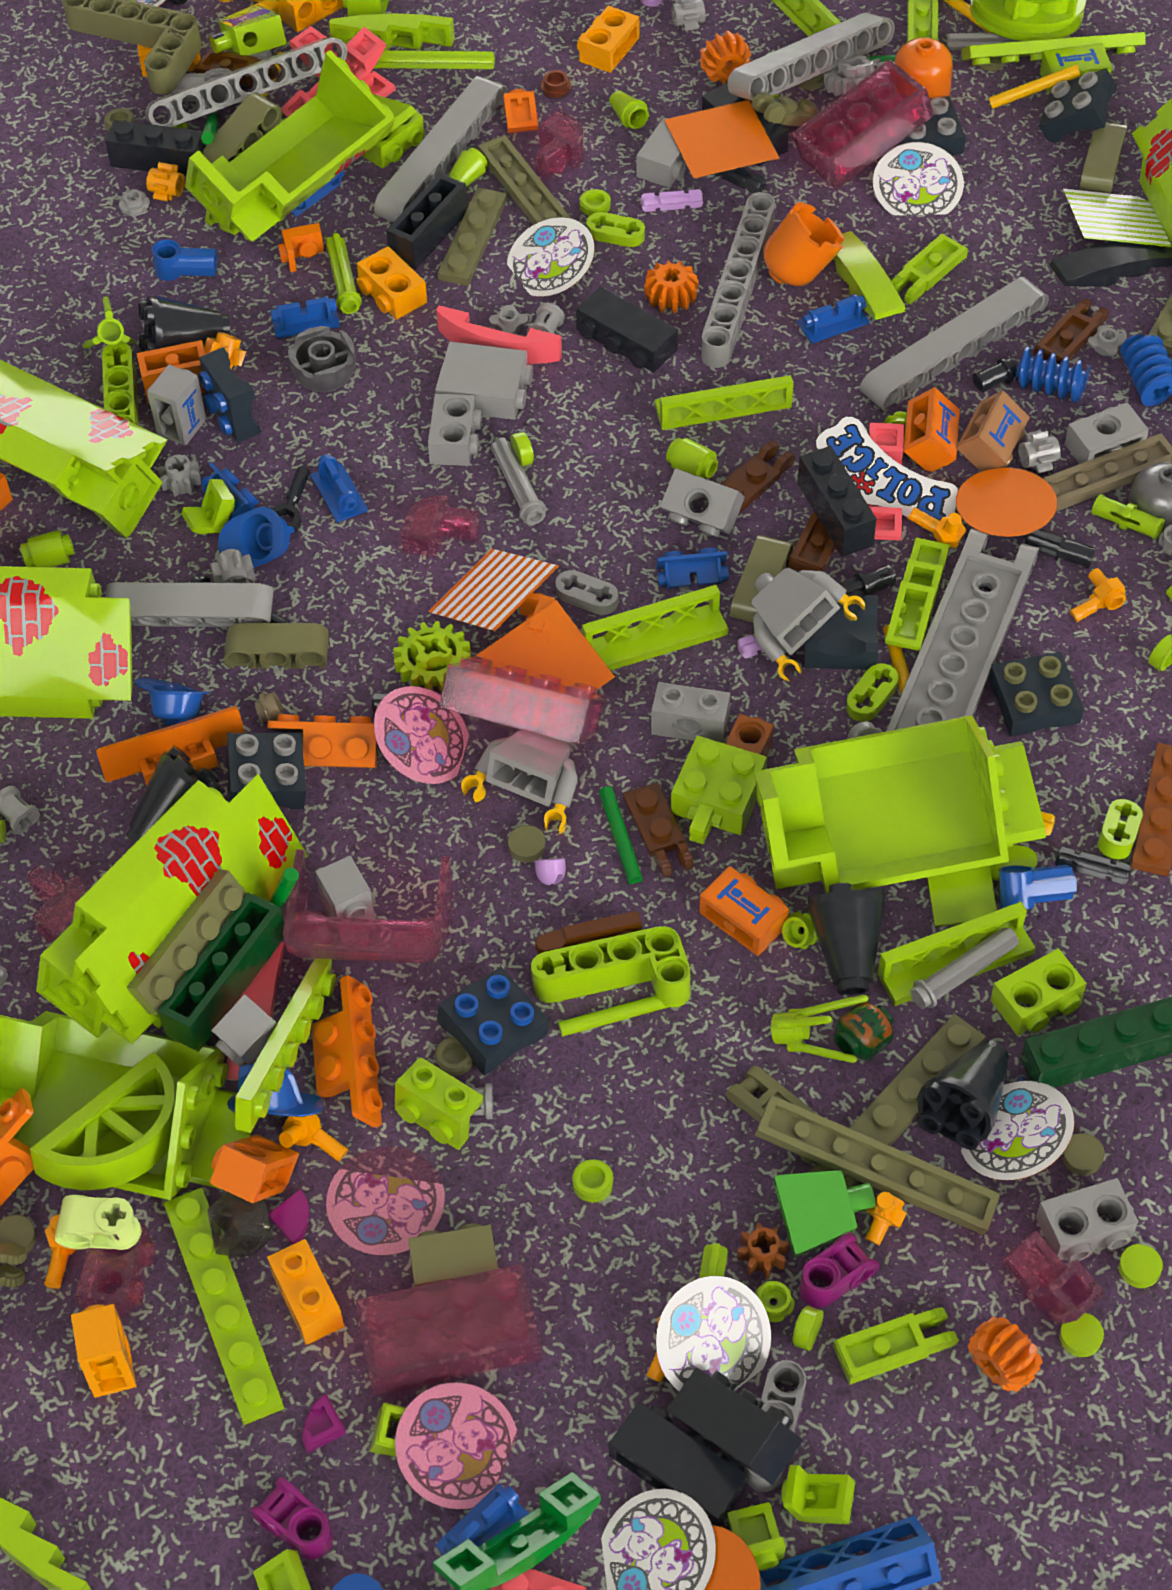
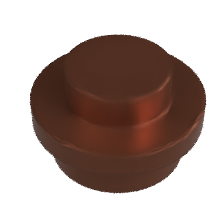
[541,70,571,98]

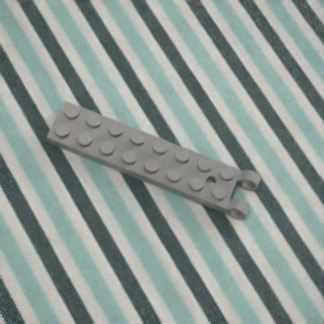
[886,528,1039,731]

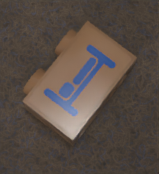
[956,390,1030,472]

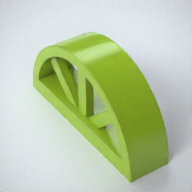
[30,1052,176,1190]

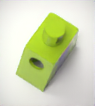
[209,4,287,56]

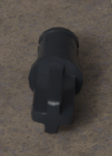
[1025,529,1096,569]
[839,564,896,597]

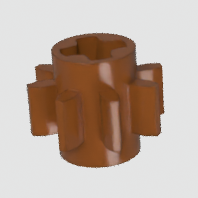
[737,1223,789,1279]

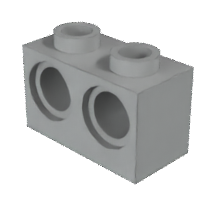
[428,393,482,466]
[1036,1178,1138,1262]

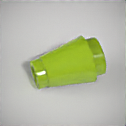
[609,90,649,129]
[448,148,488,187]

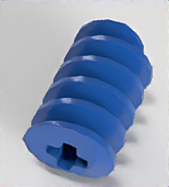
[1120,334,1172,407]
[1016,346,1091,403]

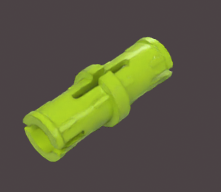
[1092,494,1165,540]

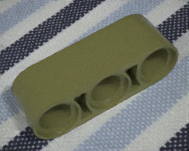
[203,92,282,164]
[1079,122,1128,194]
[730,534,793,623]
[224,623,329,669]

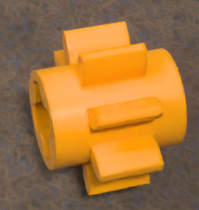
[146,162,185,202]
[204,332,247,370]

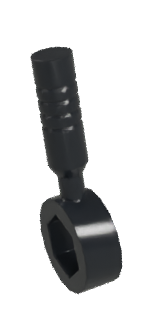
[271,466,310,535]

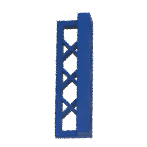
[759,1515,942,1590]

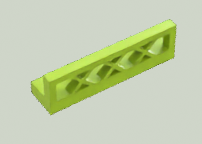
[655,375,794,430]
[582,585,729,671]
[878,902,1036,1006]

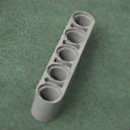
[105,582,274,627]

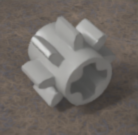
[672,0,706,31]
[1018,430,1061,474]
[158,455,201,497]
[210,549,255,583]

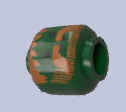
[834,1002,894,1061]

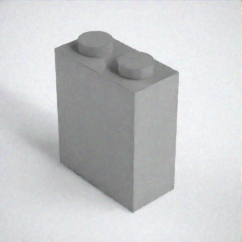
[435,341,533,420]

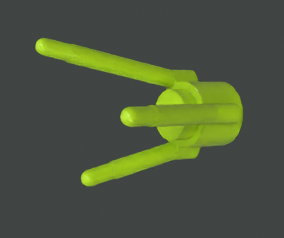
[82,296,136,349]
[771,995,869,1063]

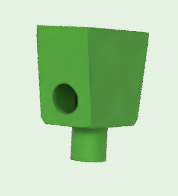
[773,1170,876,1258]

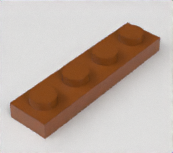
[1131,743,1172,877]

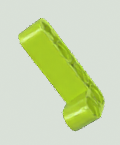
[102,342,139,426]
[531,926,691,1008]

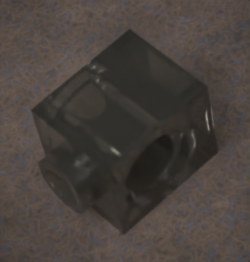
[207,1192,273,1257]

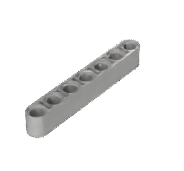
[727,12,895,101]
[145,37,347,127]
[374,76,507,222]
[701,192,775,368]
[860,277,1049,412]

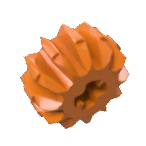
[699,30,751,84]
[644,260,699,314]
[968,1317,1043,1392]

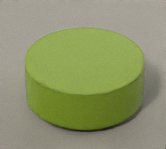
[580,189,611,216]
[510,431,534,467]
[1148,635,1172,671]
[572,1159,613,1203]
[1118,1244,1163,1288]
[792,1305,824,1351]
[1059,1312,1104,1357]

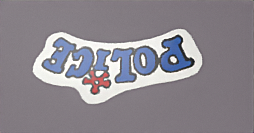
[816,417,958,521]

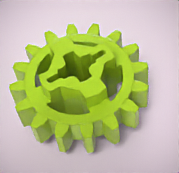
[393,621,472,692]

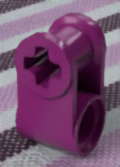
[799,1232,880,1308]
[249,1477,334,1560]

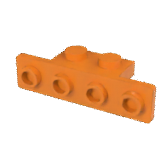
[96,706,245,785]
[267,714,378,768]
[311,975,383,1127]
[0,1088,34,1206]

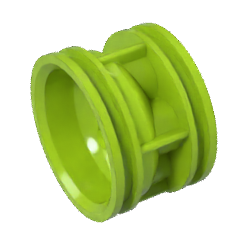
[970,0,1086,41]

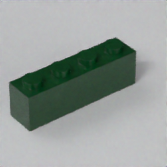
[157,892,288,1052]
[1020,997,1172,1088]

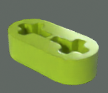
[586,212,645,247]
[846,664,899,722]
[1097,799,1143,859]

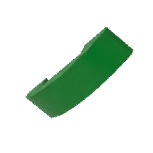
[433,1472,601,1590]

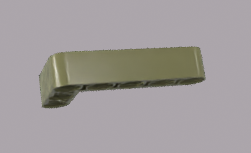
[62,0,202,95]

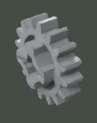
[824,55,891,99]

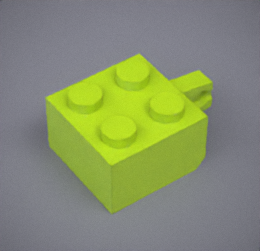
[671,735,767,845]

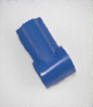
[152,239,217,281]
[999,865,1077,910]

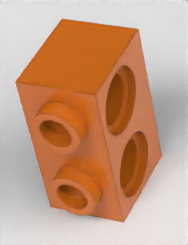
[210,1134,299,1203]

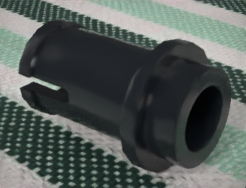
[972,358,1017,393]

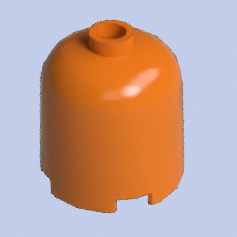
[890,38,953,103]
[763,202,844,287]

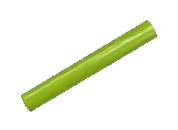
[558,995,668,1037]

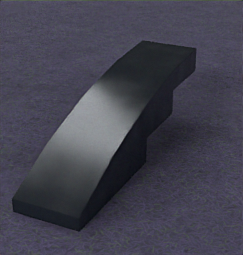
[1049,241,1172,287]

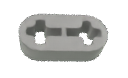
[555,570,619,615]

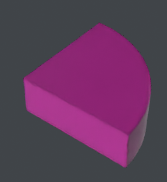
[268,1189,310,1245]
[302,1394,346,1454]

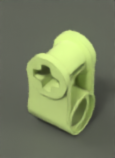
[55,1195,141,1250]

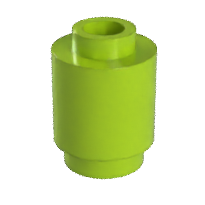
[666,438,718,479]
[20,529,75,567]

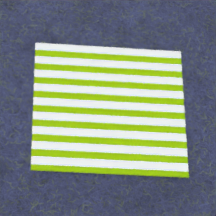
[1063,189,1172,247]

